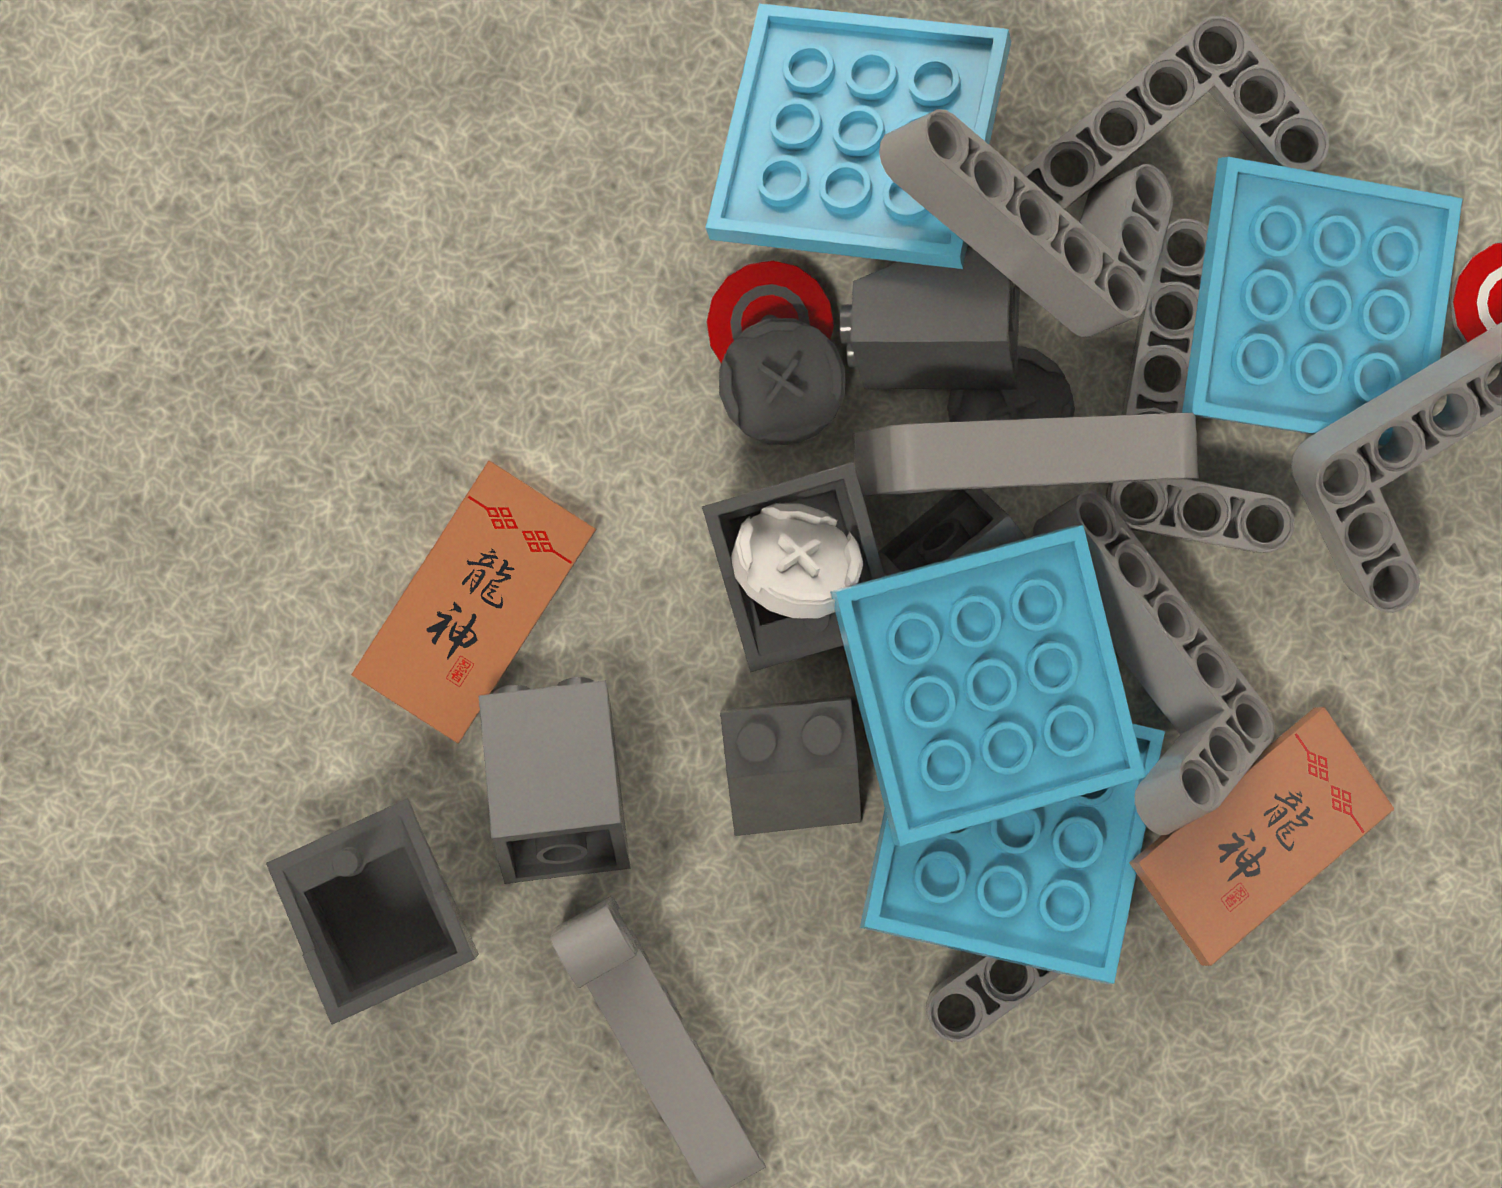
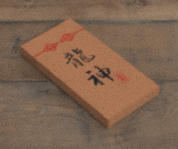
[351,460,597,744]
[1129,707,1394,966]

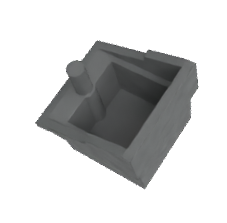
[702,462,885,673]
[266,798,479,1025]

